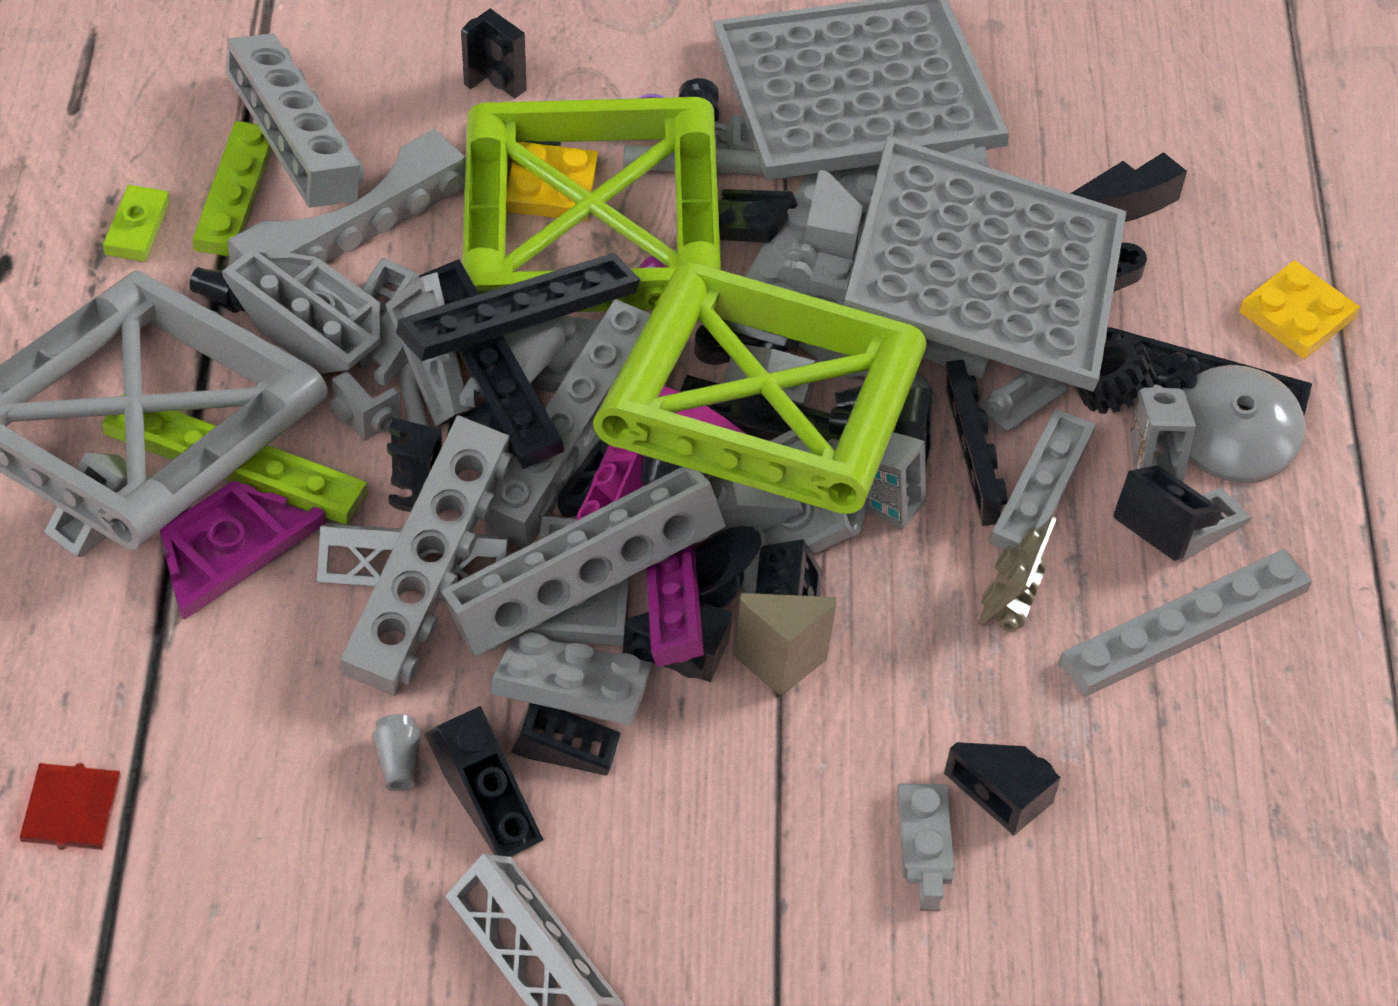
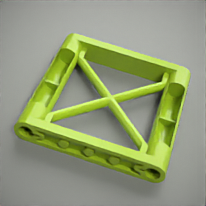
[462,97,721,312]
[593,262,927,514]

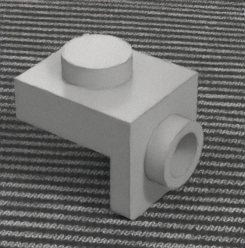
[330,371,401,441]

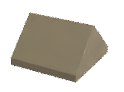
[733,593,836,697]

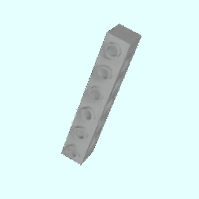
[226,33,364,208]
[486,299,650,548]
[340,415,514,696]
[441,467,726,657]

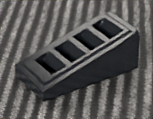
[510,703,621,776]

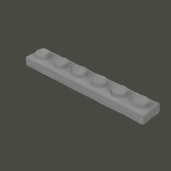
[1059,549,1312,697]

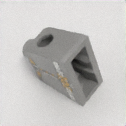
[1130,385,1196,482]

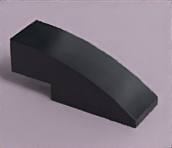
[1070,152,1187,222]

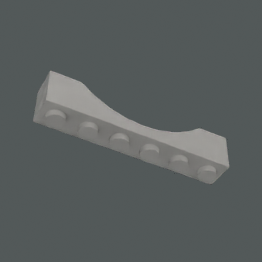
[228,129,466,265]

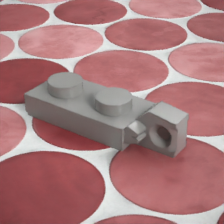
[897,784,954,911]

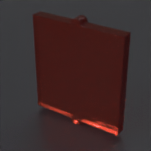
[20,763,121,850]

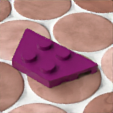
[160,481,326,620]

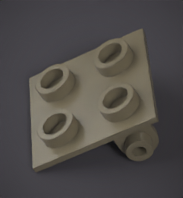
[978,517,1056,632]

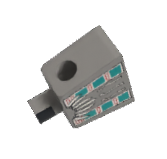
[828,432,926,529]

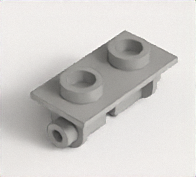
[976,371,1068,433]

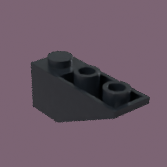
[425,706,543,857]

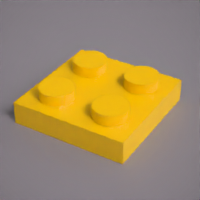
[506,141,598,222]
[1239,260,1360,360]

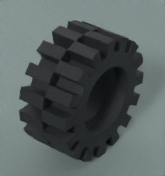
[1075,334,1156,414]

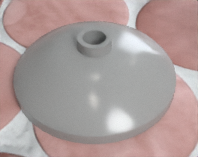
[1182,365,1305,482]

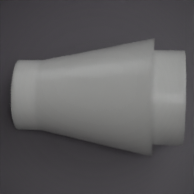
[372,714,421,791]

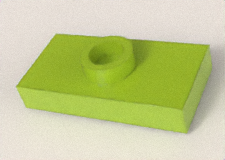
[103,184,170,262]

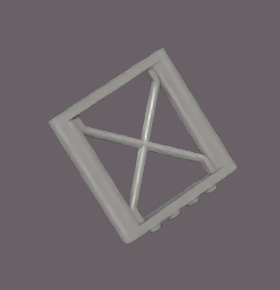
[0,271,328,550]

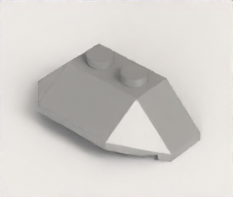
[222,247,380,374]

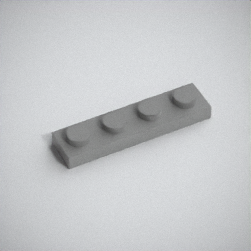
[989,408,1096,549]

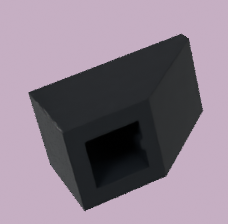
[623,601,733,682]

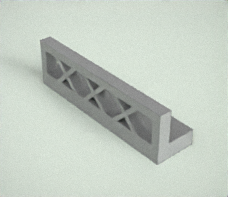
[317,523,509,586]
[445,853,625,1006]

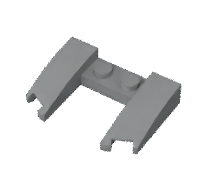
[358,281,566,407]

